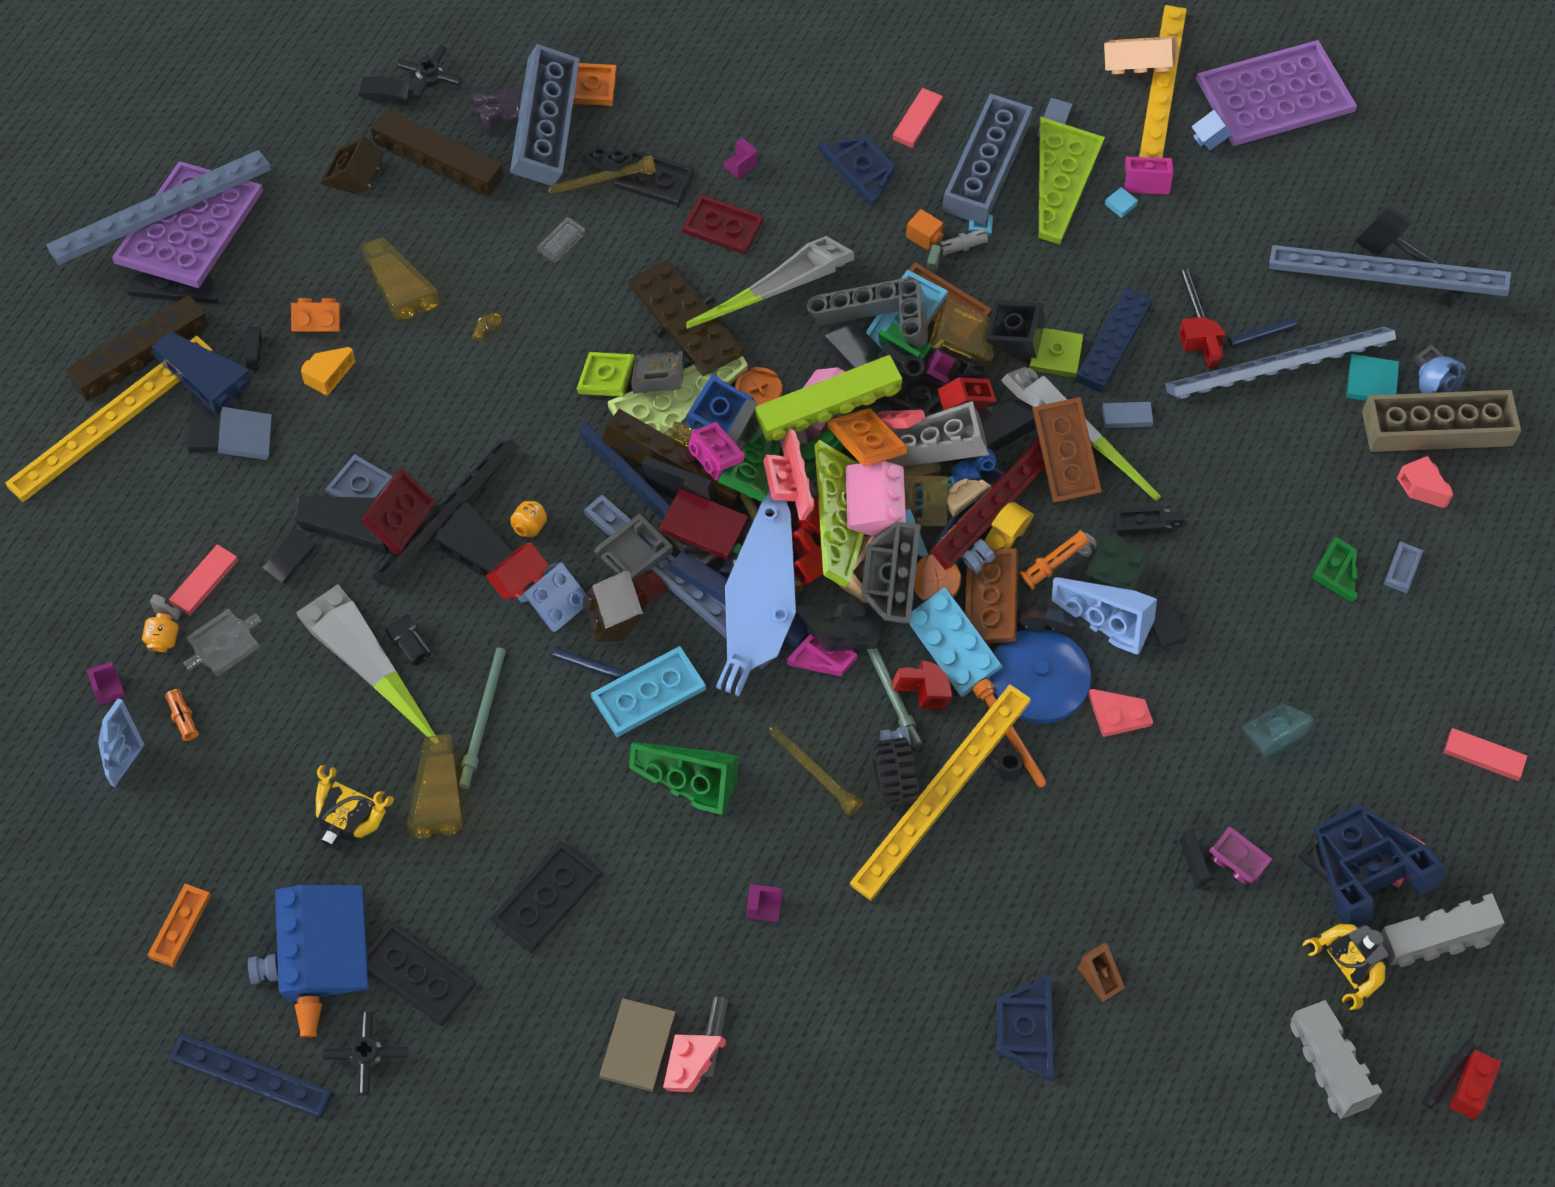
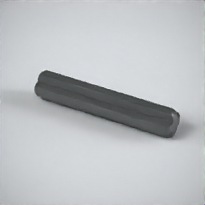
[702,996,728,1077]

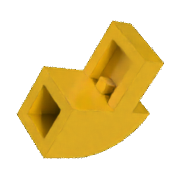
[984,502,1034,550]

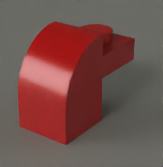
[1179,317,1225,369]
[792,526,823,589]
[892,661,952,710]

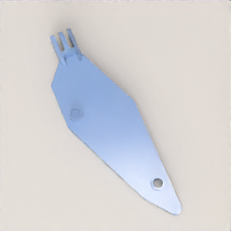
[716,488,796,697]

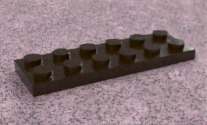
[629,259,744,376]

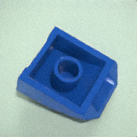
[686,374,755,434]

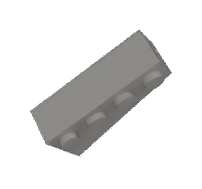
[888,401,989,467]
[1381,893,1504,967]
[1290,1000,1382,1119]

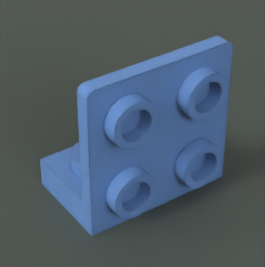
[518,562,586,632]

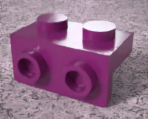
[1209,826,1273,885]

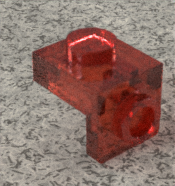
[632,570,668,611]

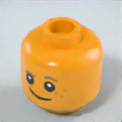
[510,501,547,538]
[142,613,179,652]

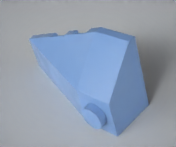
[1051,577,1157,655]
[98,698,144,787]

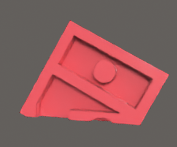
[1088,689,1153,737]
[663,1035,726,1092]

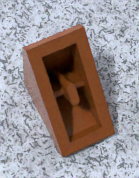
[1078,943,1125,1002]

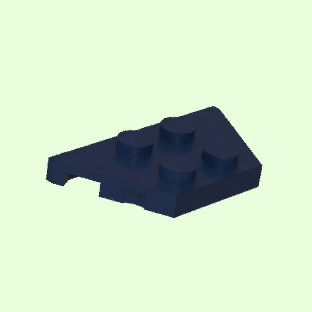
[818,136,895,206]
[996,975,1054,1080]

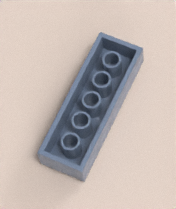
[510,44,580,186]
[942,93,1033,226]

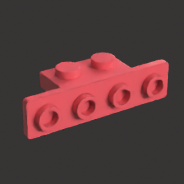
[763,429,814,520]

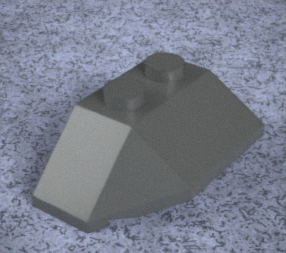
[861,521,921,624]

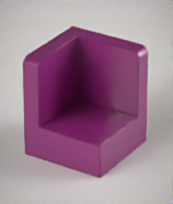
[723,138,758,179]
[924,347,956,383]
[87,662,125,704]
[746,884,782,922]

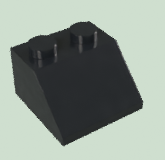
[986,300,1045,358]

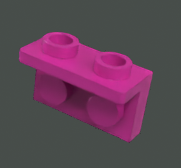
[688,422,745,480]

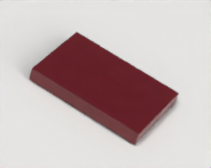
[682,194,764,255]
[360,468,437,555]
[659,489,748,560]

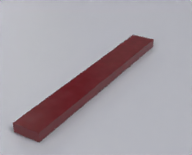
[930,438,1045,570]

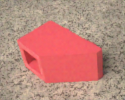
[1397,456,1453,508]

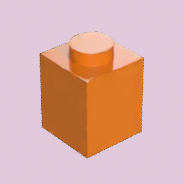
[906,209,944,251]

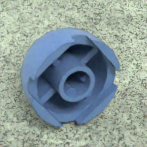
[1419,356,1465,393]

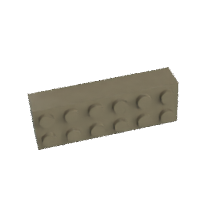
[1362,390,1521,452]

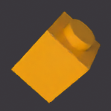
[301,347,356,396]

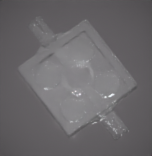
[183,608,262,677]

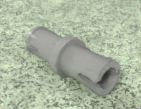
[939,228,988,256]

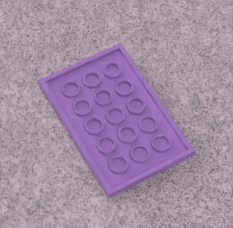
[1196,40,1357,146]
[112,161,263,288]

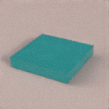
[1346,354,1399,401]

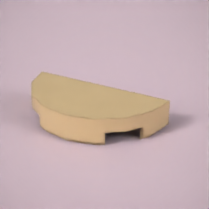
[947,478,991,517]

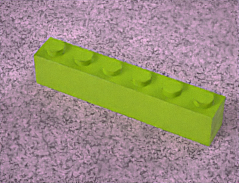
[755,355,902,442]

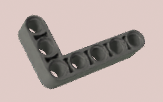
[807,277,928,349]

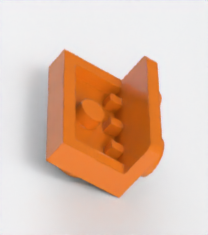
[291,298,342,332]

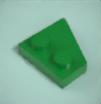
[1311,536,1357,602]

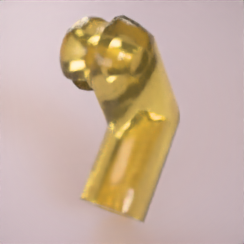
[472,313,502,342]

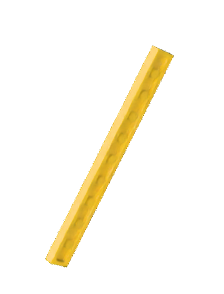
[1139,5,1187,158]
[5,336,213,502]
[850,685,1031,901]

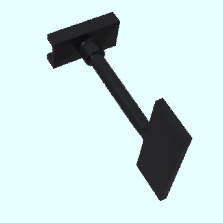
[1354,206,1479,307]

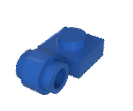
[950,448,997,483]

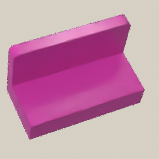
[1124,157,1173,194]

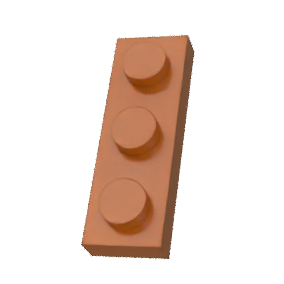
[148,884,211,968]

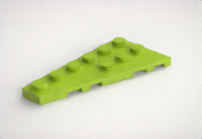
[1038,117,1105,245]
[815,440,864,588]

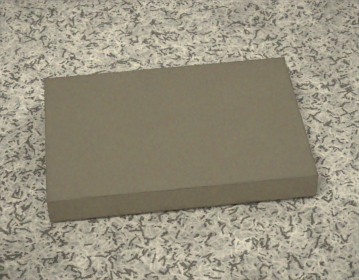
[599,998,675,1092]

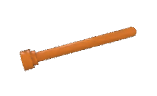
[972,679,1046,787]

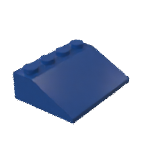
[275,885,369,1002]

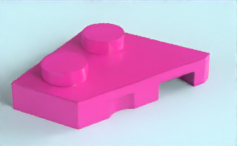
[787,634,858,676]

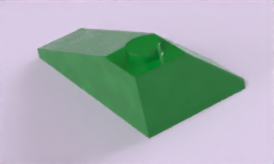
[629,742,739,815]

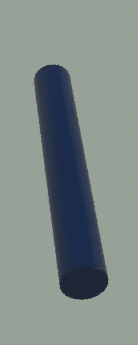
[1229,318,1297,347]
[553,648,627,679]

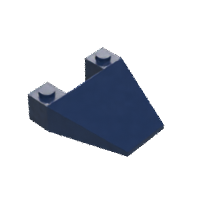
[1314,805,1443,927]

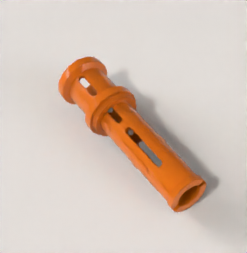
[1019,530,1090,590]

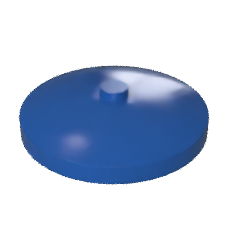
[988,629,1091,724]

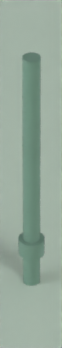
[867,647,922,748]
[459,648,506,789]

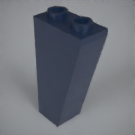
[152,332,251,412]

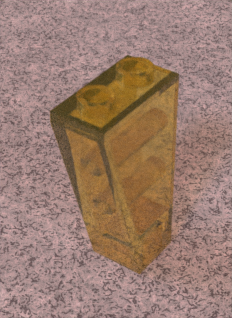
[361,237,440,321]
[407,734,463,839]

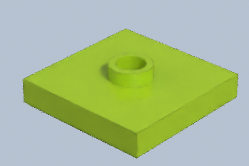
[1029,328,1083,378]
[577,352,635,397]

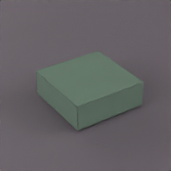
[926,244,941,275]

